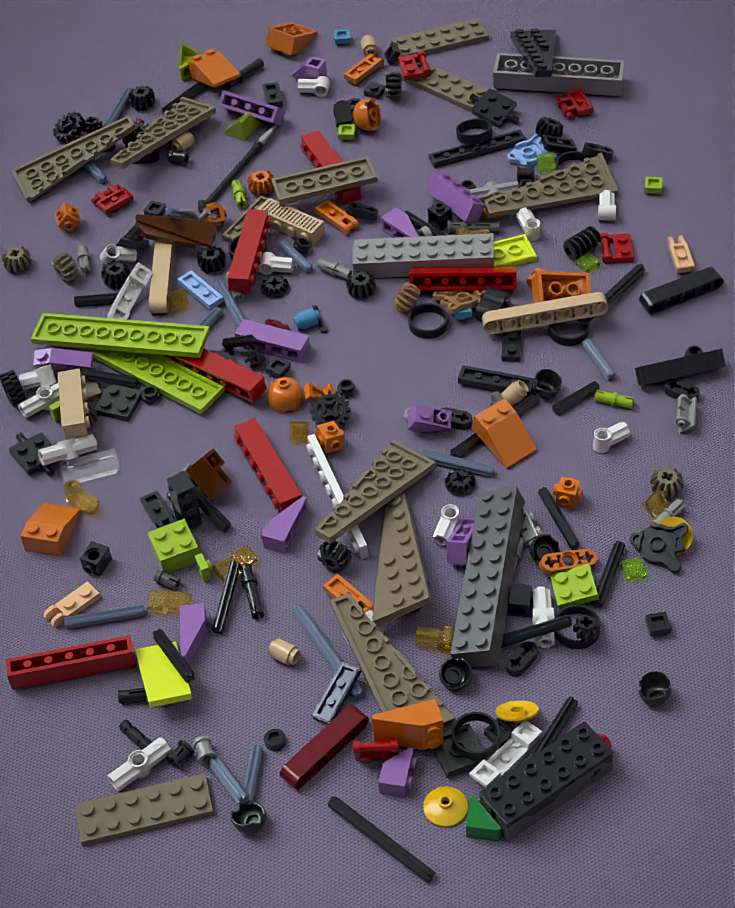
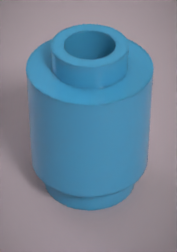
[293,308,321,330]

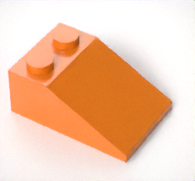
[265,22,318,56]
[187,49,241,88]
[531,271,591,313]
[472,398,537,469]
[20,503,81,556]
[372,699,444,750]

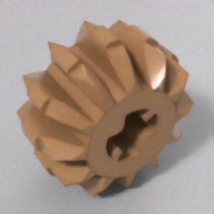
[393,282,420,313]

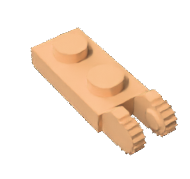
[667,235,695,273]
[43,581,100,627]

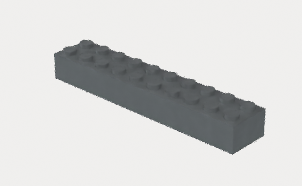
[450,486,525,667]

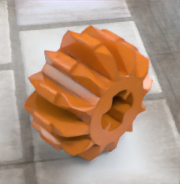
[247,169,275,196]

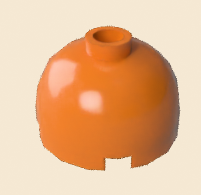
[352,98,381,131]
[267,377,304,414]

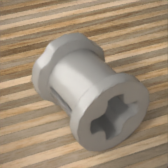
[192,736,217,765]

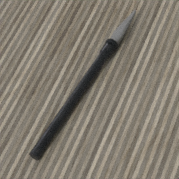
[205,125,277,204]

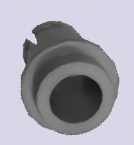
[154,569,181,590]

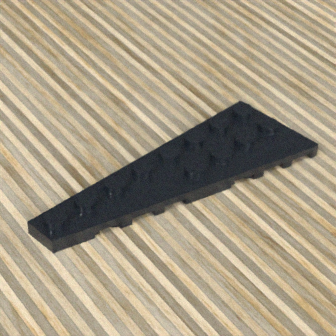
[510,28,556,77]

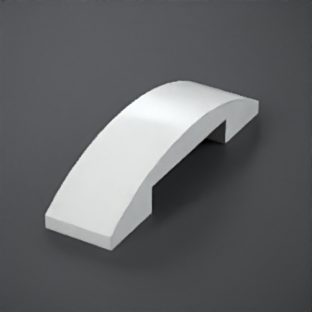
[107,262,153,320]
[469,720,542,788]

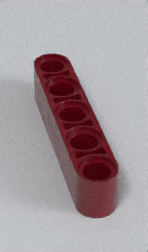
[279,705,369,790]

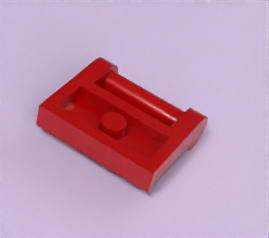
[398,51,432,81]
[600,233,634,264]
[353,739,399,763]

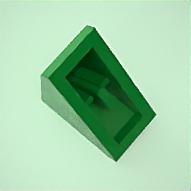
[466,796,501,841]

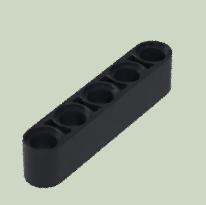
[639,267,724,315]
[635,349,726,386]

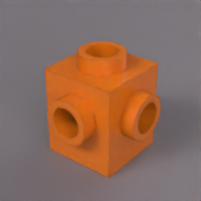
[55,202,81,233]
[203,202,227,227]
[316,421,345,453]
[553,476,583,510]

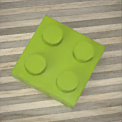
[550,564,599,610]

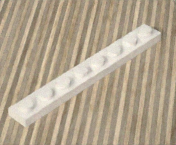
[306,434,369,560]

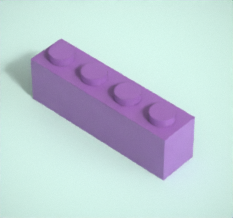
[218,90,286,127]
[426,172,485,223]
[234,319,311,363]

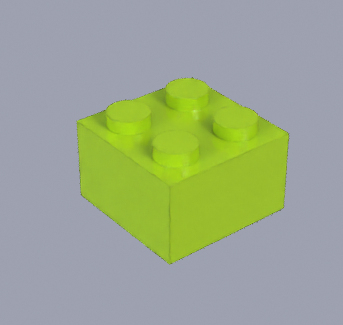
[147,519,200,574]

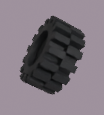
[0,370,26,406]

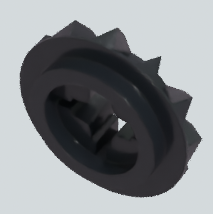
[261,275,289,297]
[445,469,476,495]

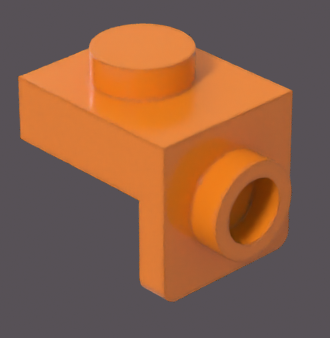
[304,382,334,403]

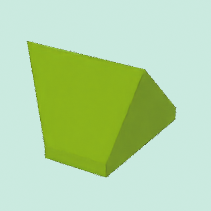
[178,41,203,81]
[224,112,262,141]

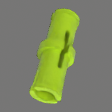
[231,180,248,209]
[595,390,634,409]

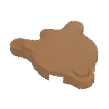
[433,290,485,314]

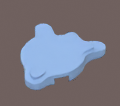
[507,134,557,167]

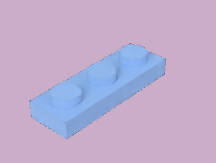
[178,270,224,310]

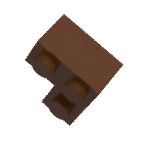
[186,448,232,501]

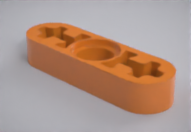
[539,549,597,575]

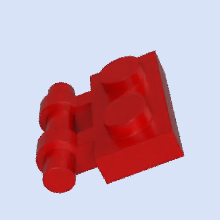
[556,89,593,120]
[91,184,134,215]

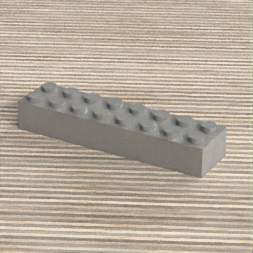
[493,53,625,96]
[353,233,494,278]

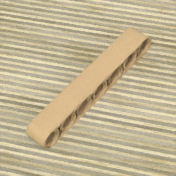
[149,241,175,314]
[482,292,608,334]

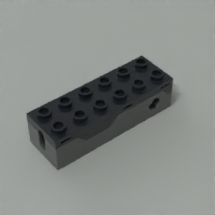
[479,721,614,842]

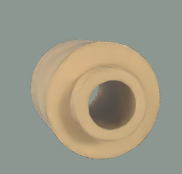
[361,35,378,56]
[171,132,195,152]
[501,380,529,407]
[268,638,301,665]

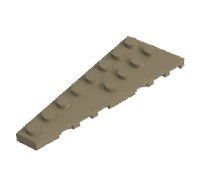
[110,97,216,169]
[11,115,136,203]
[484,153,618,218]
[315,440,436,544]
[372,493,432,626]
[330,593,455,726]

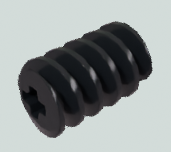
[563,226,602,261]

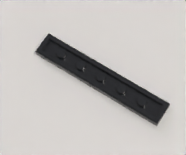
[428,130,526,169]

